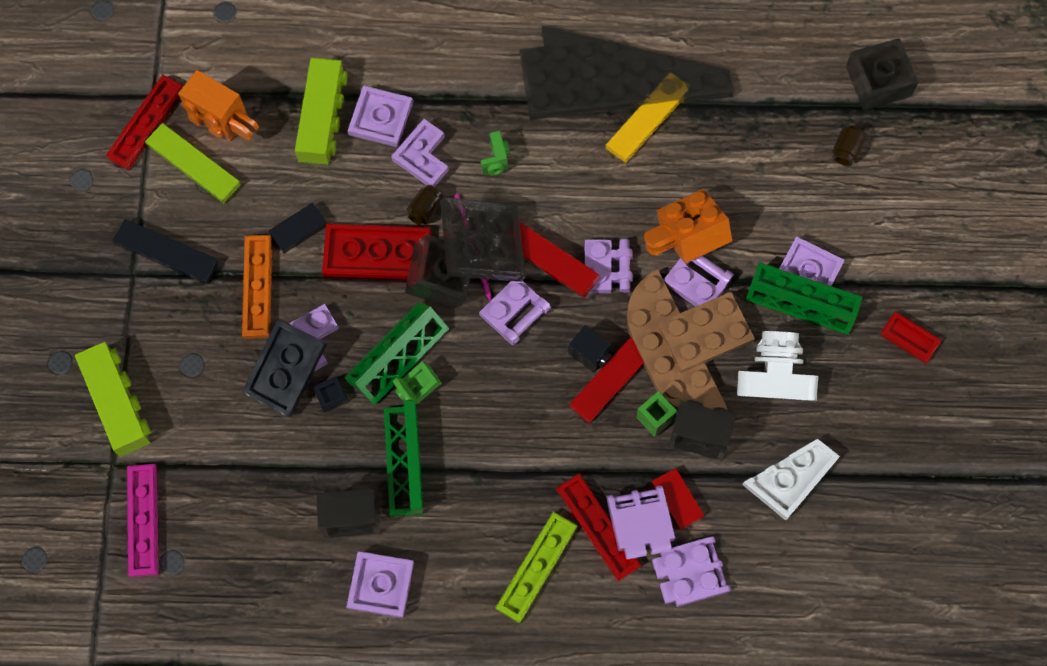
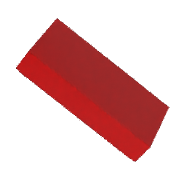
[880,311,942,364]
[651,468,705,531]

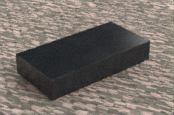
[268,202,327,254]

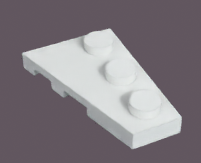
[742,439,840,520]

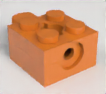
[178,70,259,141]
[644,188,732,263]

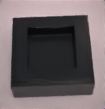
[313,376,349,413]

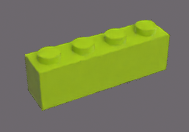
[295,58,347,165]
[75,342,151,457]

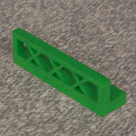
[746,262,863,335]
[344,302,449,405]
[384,400,424,517]

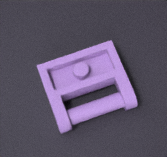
[664,256,735,307]
[479,276,551,346]

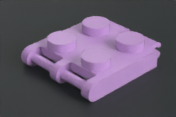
[607,485,675,559]
[652,537,731,607]

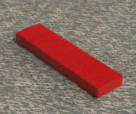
[105,75,184,171]
[500,219,600,298]
[569,336,644,424]
[556,473,642,582]

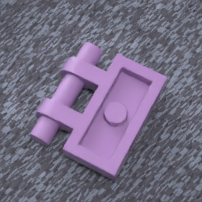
[585,239,633,293]

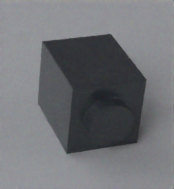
[568,325,612,372]

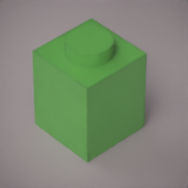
[636,391,677,437]

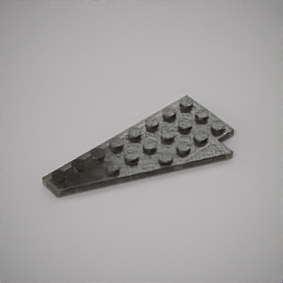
[519,26,734,120]

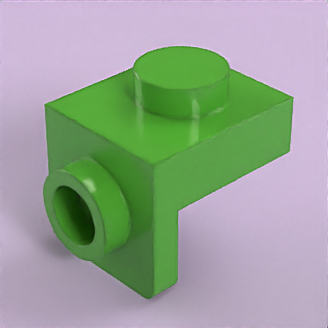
[481,131,510,175]
[393,361,442,404]

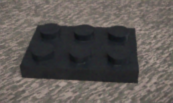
[242,319,327,417]

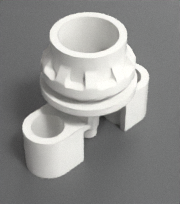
[737,331,818,401]

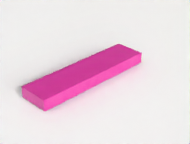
[127,464,159,578]

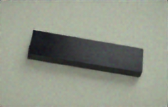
[112,219,219,285]

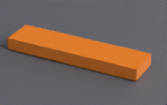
[242,235,272,339]

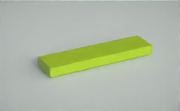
[145,123,241,204]
[496,511,578,624]

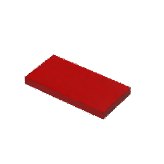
[322,224,432,280]

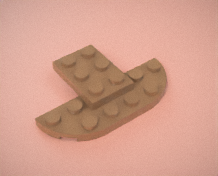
[627,270,755,419]

